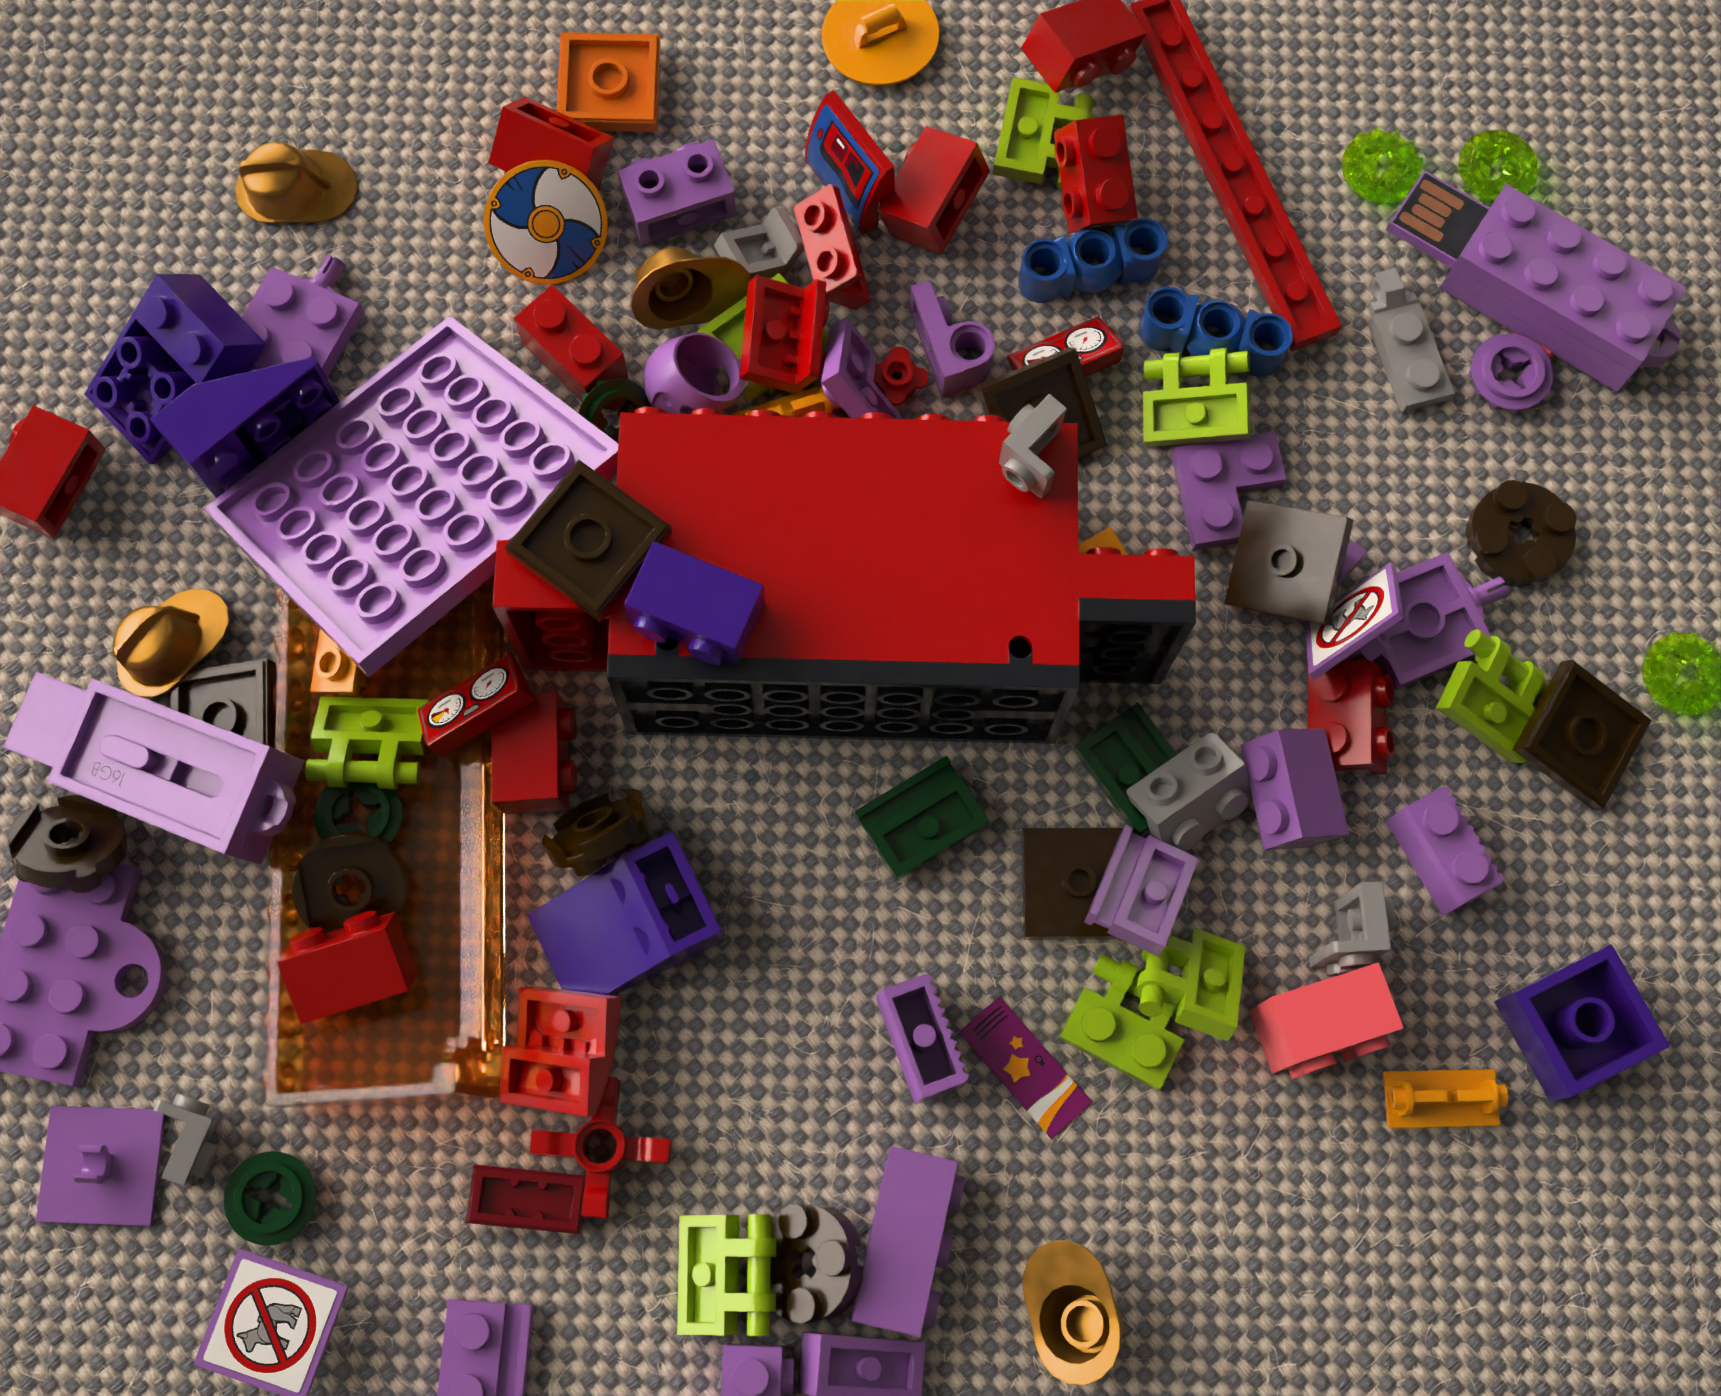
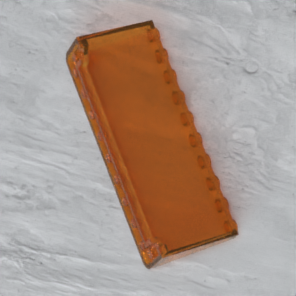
[263,575,506,1108]

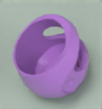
[643,332,745,414]

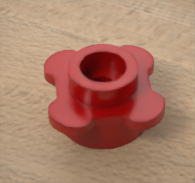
[873,346,928,406]

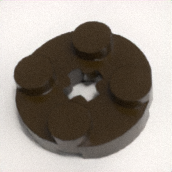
[1466,480,1577,587]
[542,788,654,877]
[7,795,127,893]
[292,831,409,934]
[770,1204,864,1324]

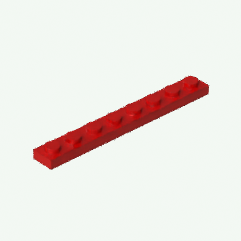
[1128,0,1342,352]

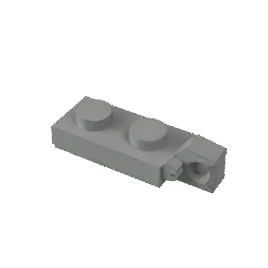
[1367,268,1455,413]

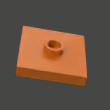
[556,32,661,132]

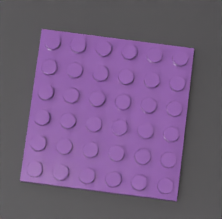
[204,316,618,677]

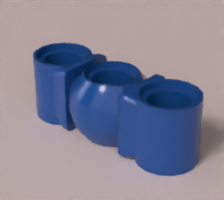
[1018,218,1168,303]
[1139,287,1293,377]

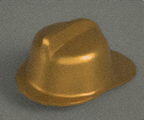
[235,141,358,224]
[630,247,751,330]
[112,589,230,697]
[1022,1240,1123,1385]

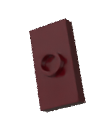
[465,1164,586,1235]

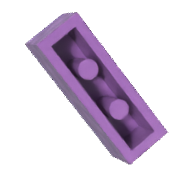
[851,1146,965,1337]

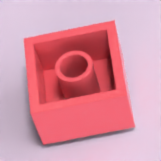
[1249,962,1404,1079]

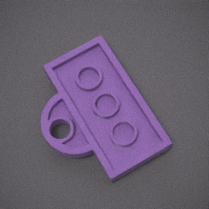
[0,864,167,1088]

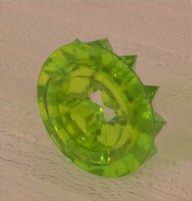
[1341,126,1424,204]
[1456,130,1539,203]
[1642,631,1721,715]

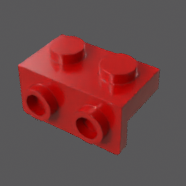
[793,184,872,310]
[739,275,830,394]
[1308,659,1395,775]

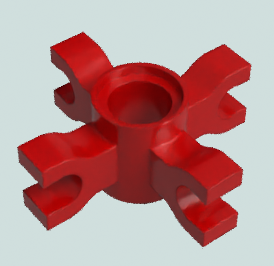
[529,1077,672,1219]

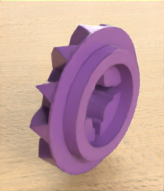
[1468,334,1553,414]

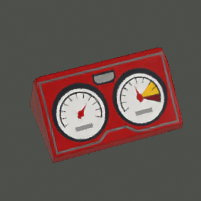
[1007,316,1125,377]
[417,653,536,756]

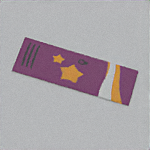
[958,996,1092,1139]

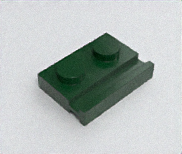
[1073,703,1177,836]
[854,756,989,882]

